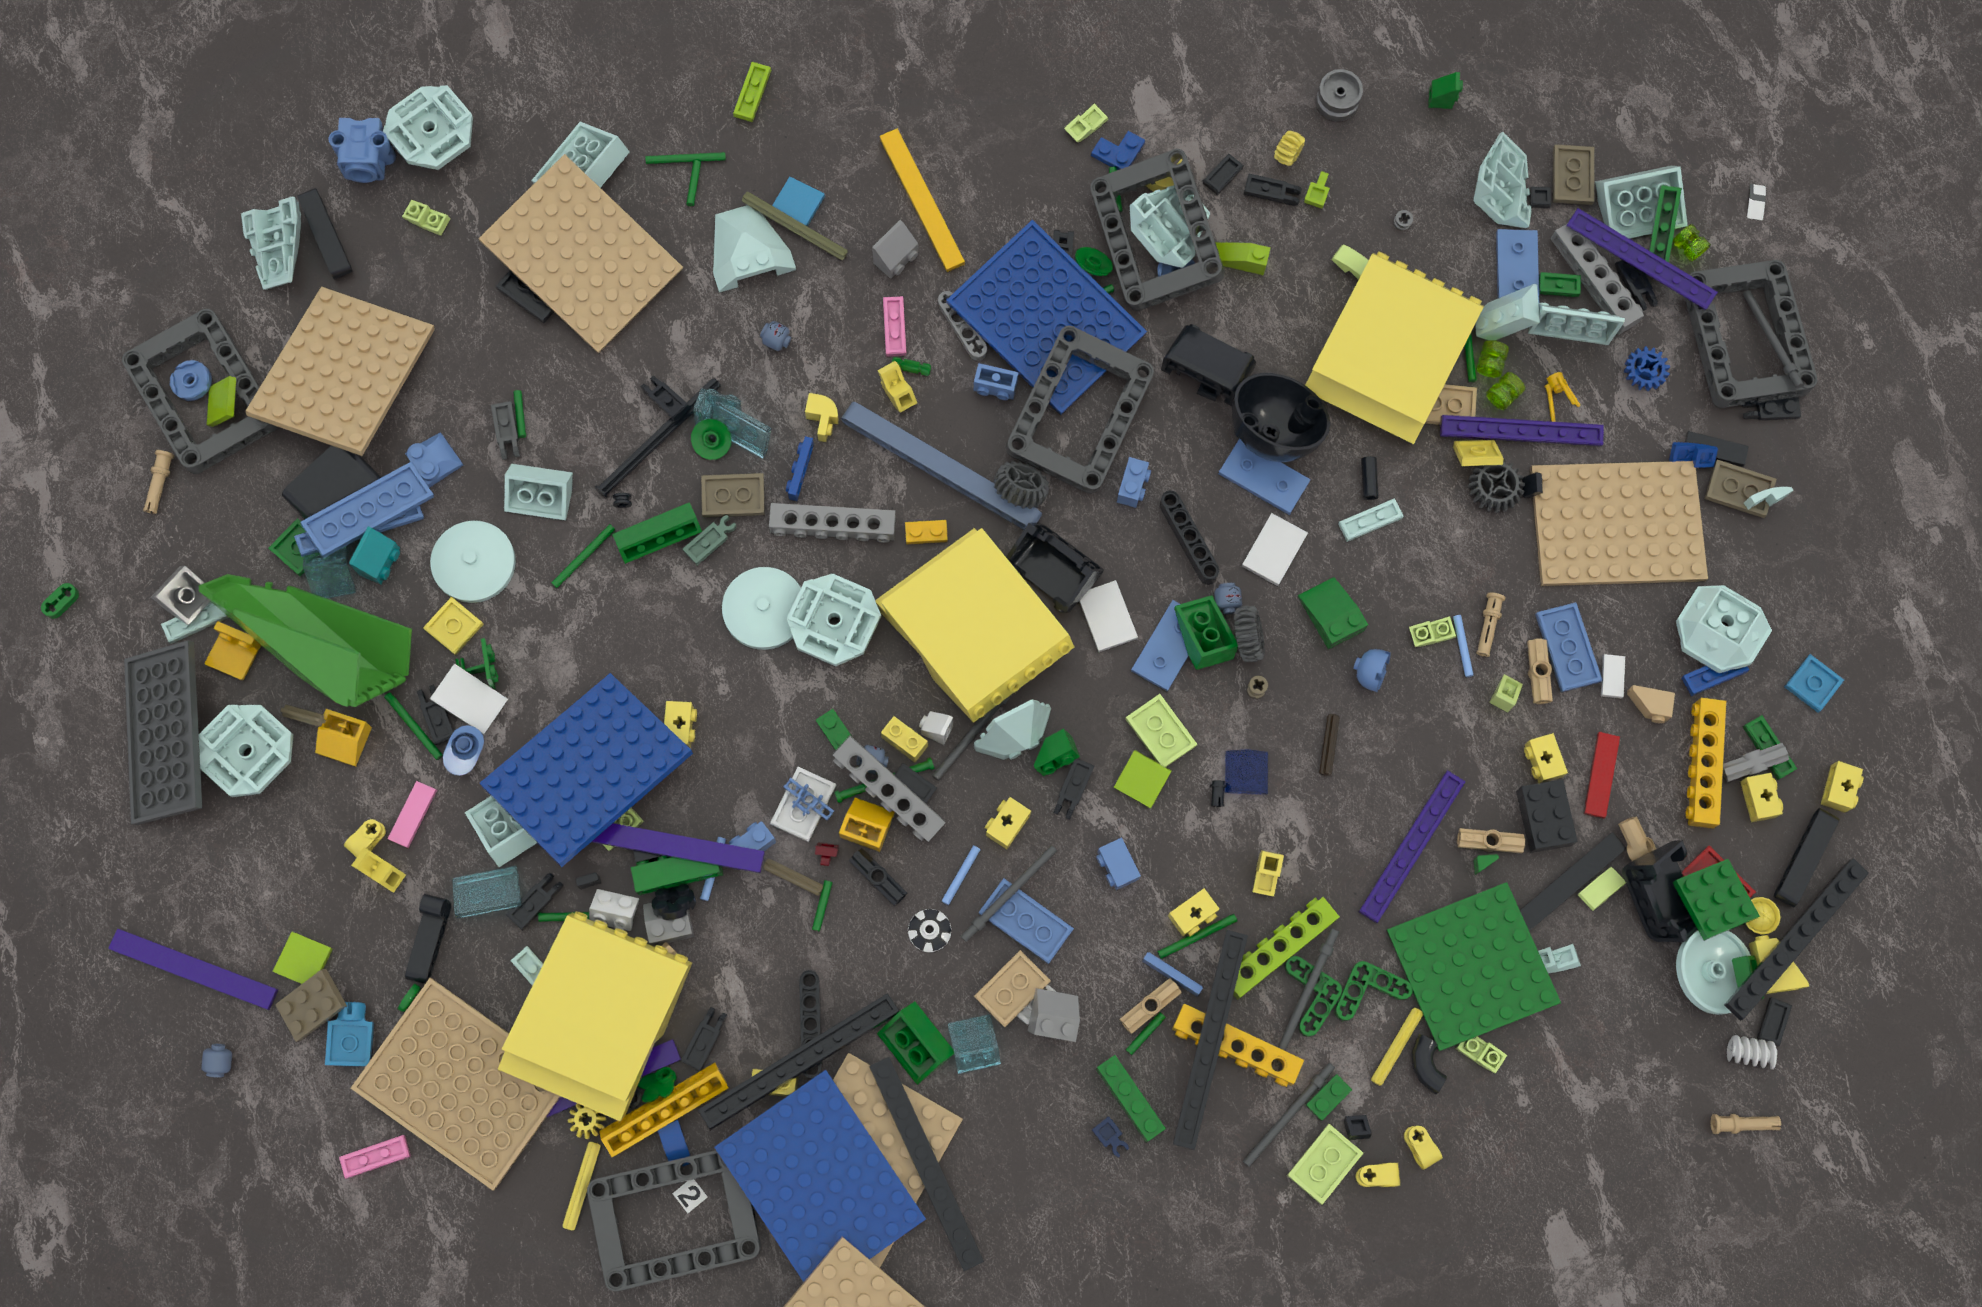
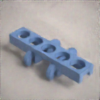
[783,778,834,821]

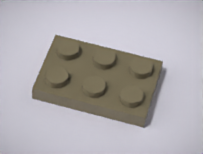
[1553,145,1594,205]
[1704,460,1777,518]
[701,473,765,517]
[275,969,347,1042]

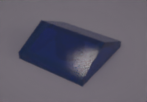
[1225,749,1268,794]

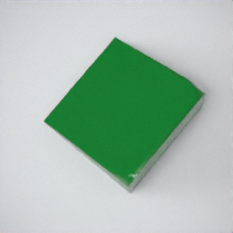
[1473,854,1499,875]

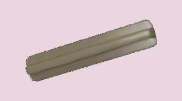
[280,705,326,727]
[763,859,823,896]

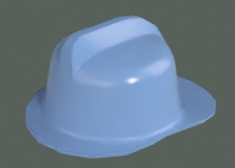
[443,725,484,776]

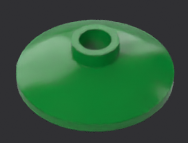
[1075,247,1113,276]
[691,419,732,460]

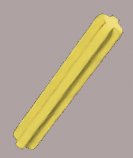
[1371,1008,1423,1086]
[562,1142,601,1230]

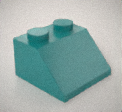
[349,526,400,584]

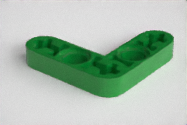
[1285,956,1342,1037]
[1335,961,1413,1021]

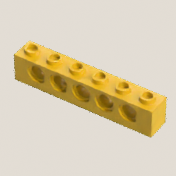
[1685,698,1726,829]
[1172,1004,1304,1087]
[599,1063,729,1157]

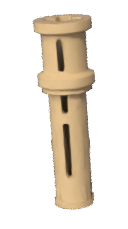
[143,450,175,514]
[1477,593,1506,657]
[1710,1114,1781,1134]

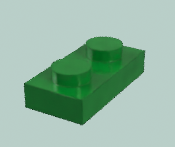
[1539,272,1581,297]
[815,709,851,751]
[1305,1074,1352,1121]

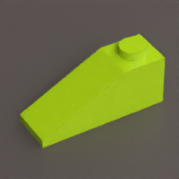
[1215,242,1270,275]

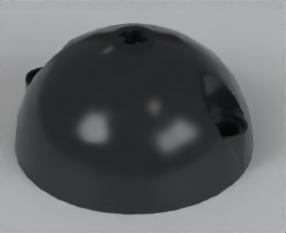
[1232,373,1330,462]

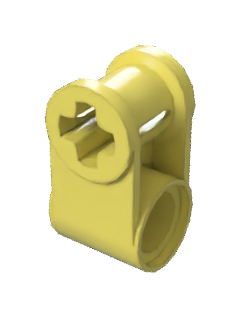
[344,819,386,858]
[1404,1126,1443,1170]
[1355,1163,1400,1187]

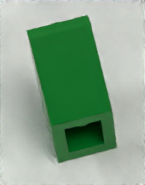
[1428,72,1463,109]
[1034,729,1080,776]

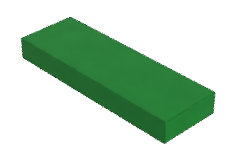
[1742,715,1797,780]

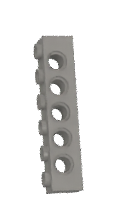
[1551,223,1644,335]
[769,503,896,543]
[833,735,946,842]

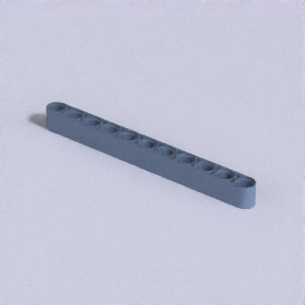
[841,402,1042,530]

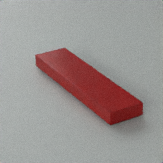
[1583,732,1620,819]

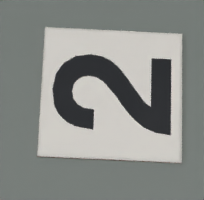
[672,1180,707,1213]

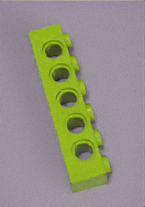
[1233,897,1340,1000]

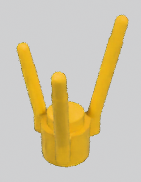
[1545,372,1580,422]

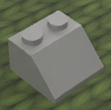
[872,220,919,279]
[151,566,210,625]
[643,903,695,946]
[1027,988,1080,1042]

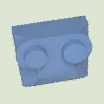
[405,432,463,488]

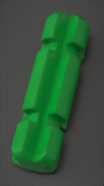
[892,357,931,376]

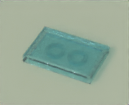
[712,399,772,459]
[452,866,521,918]

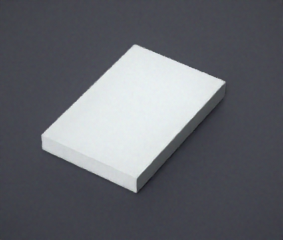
[1242,513,1308,586]
[1079,580,1138,653]
[430,664,508,735]
[770,767,837,842]

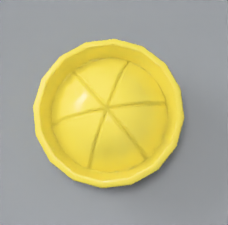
[1745,897,1781,934]

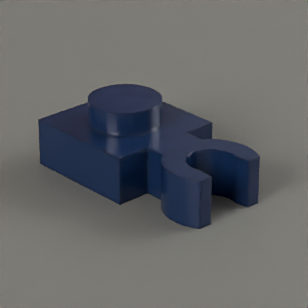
[1091,1116,1129,1158]

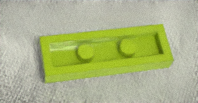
[733,62,771,122]

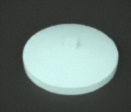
[430,521,516,603]
[722,567,801,650]
[1676,930,1751,1015]

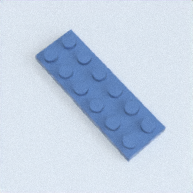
[300,462,434,558]

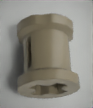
[1247,676,1268,699]

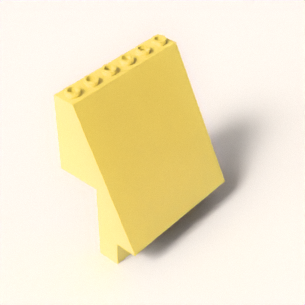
[1305,251,1484,444]
[875,528,1074,723]
[498,911,692,1121]

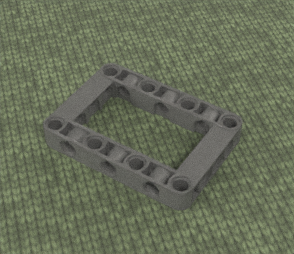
[1091,149,1225,311]
[1684,260,1818,408]
[122,309,278,474]
[1006,326,1154,494]
[587,1150,761,1291]

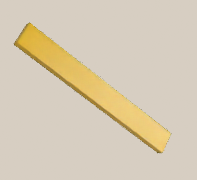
[879,128,965,272]

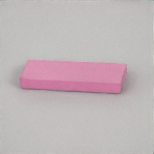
[883,296,906,357]
[388,781,437,848]
[339,1135,411,1179]

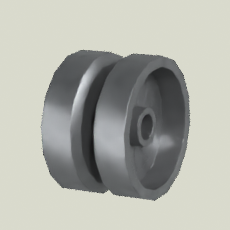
[1316,69,1363,122]

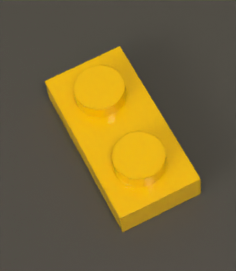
[905,520,948,544]

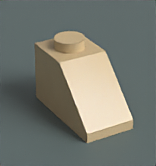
[1627,685,1675,723]

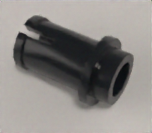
[1210,780,1227,807]

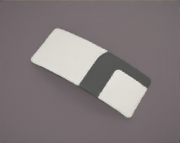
[1747,184,1766,220]

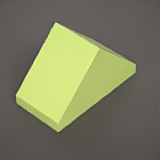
[1489,674,1523,712]

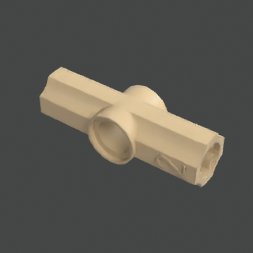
[1527,639,1553,704]
[1618,816,1656,861]
[1457,828,1525,853]
[1119,978,1182,1034]

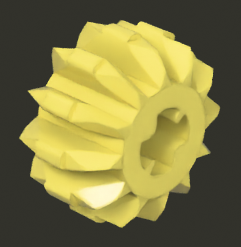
[1274,131,1305,166]
[568,1103,606,1139]

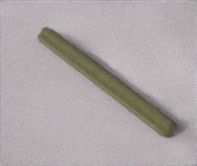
[742,192,848,260]

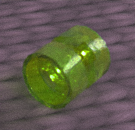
[1672,224,1711,262]
[1476,340,1509,378]
[1486,372,1526,410]

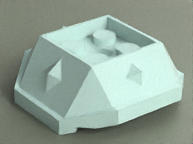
[383,85,473,170]
[786,574,881,666]
[1676,585,1772,673]
[199,705,293,797]

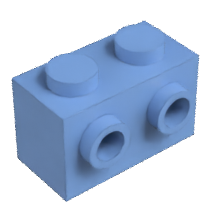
[974,363,1018,400]
[1117,457,1151,508]
[729,821,776,851]
[1096,838,1141,890]

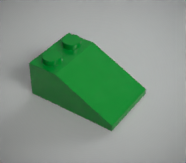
[1298,577,1368,650]
[1174,595,1238,670]

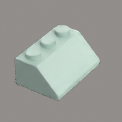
[1475,284,1540,342]
[504,464,573,520]

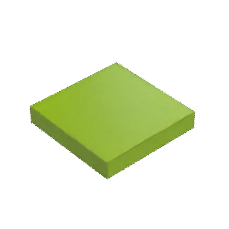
[206,376,236,427]
[1114,750,1172,808]
[272,932,333,984]

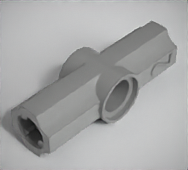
[1723,743,1789,782]

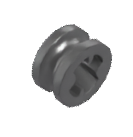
[1394,210,1413,230]

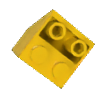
[315,709,372,767]
[839,797,895,852]

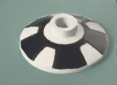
[908,909,951,952]

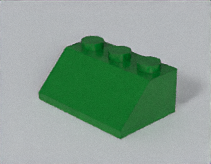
[877,1001,956,1085]

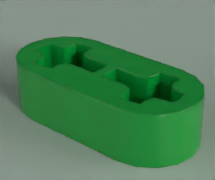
[41,583,79,619]

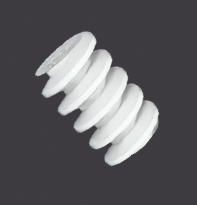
[1727,1035,1777,1070]

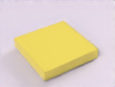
[1453,440,1503,466]
[423,597,484,655]

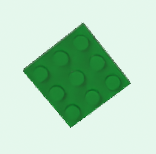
[1673,859,1760,941]

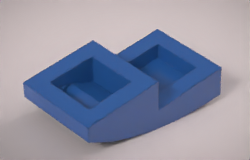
[1669,442,1718,468]
[658,1120,691,1167]

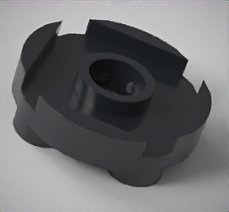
[652,884,696,920]

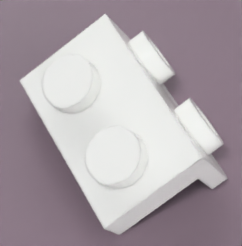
[589,889,639,931]

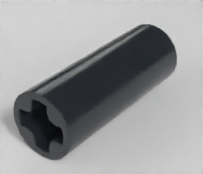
[1361,456,1379,500]

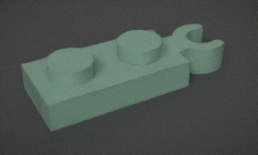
[683,515,736,566]

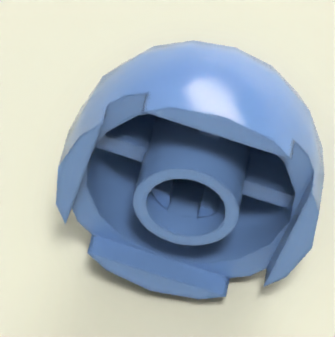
[1354,649,1391,692]

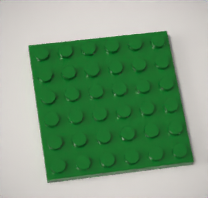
[1387,882,1561,1052]

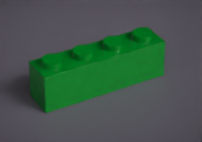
[1649,185,1682,262]
[612,502,702,564]
[631,856,723,896]
[1096,1055,1166,1143]

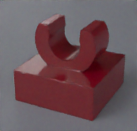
[815,842,839,866]

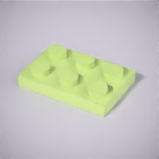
[1125,694,1197,767]
[1287,1124,1363,1205]

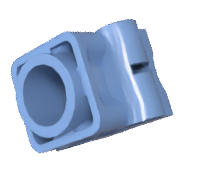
[328,118,396,183]

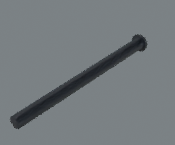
[595,378,721,499]

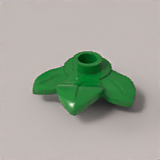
[637,1067,677,1102]

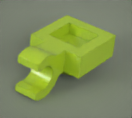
[1304,171,1330,209]

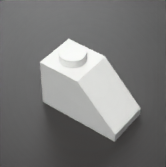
[919,711,953,745]

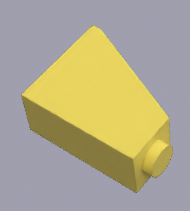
[1749,935,1809,994]

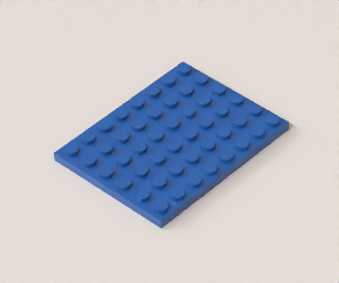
[946,220,1147,415]
[480,673,693,868]
[714,1070,926,1282]

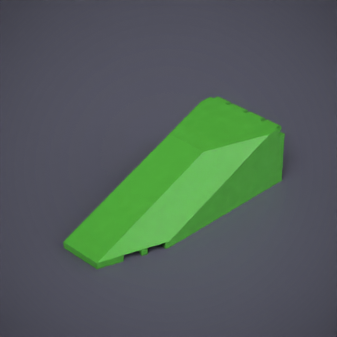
[199,574,412,707]

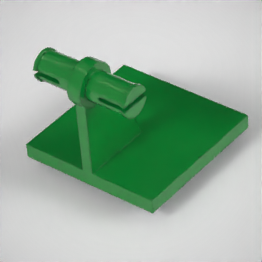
[455,638,499,690]

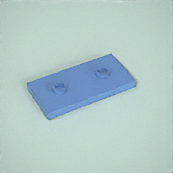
[1496,229,1539,303]
[1218,439,1311,515]
[1131,600,1189,692]
[1535,602,1603,692]
[978,878,1074,964]

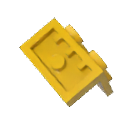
[205,621,261,680]

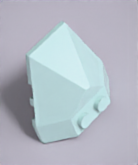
[1473,132,1531,228]
[1130,185,1210,268]
[241,197,301,290]
[713,205,796,293]
[974,699,1051,760]

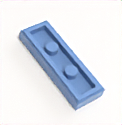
[1142,952,1203,997]

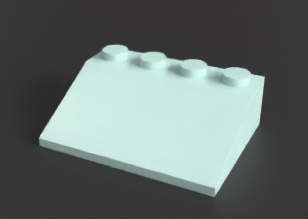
[532,122,629,188]
[1595,166,1688,238]
[1528,303,1625,345]
[465,796,537,867]

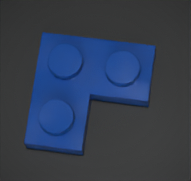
[1091,131,1145,170]

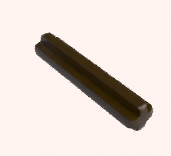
[1319,714,1340,776]

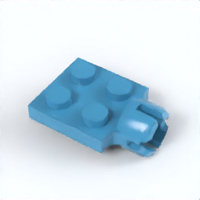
[325,1002,374,1066]

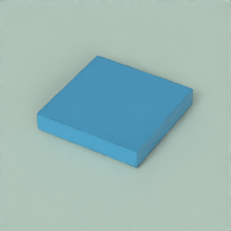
[772,177,825,226]
[1784,654,1844,713]

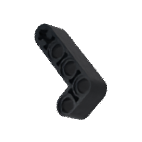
[405,894,451,984]

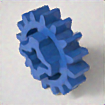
[1624,346,1670,391]

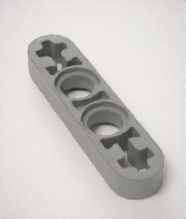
[938,291,987,361]

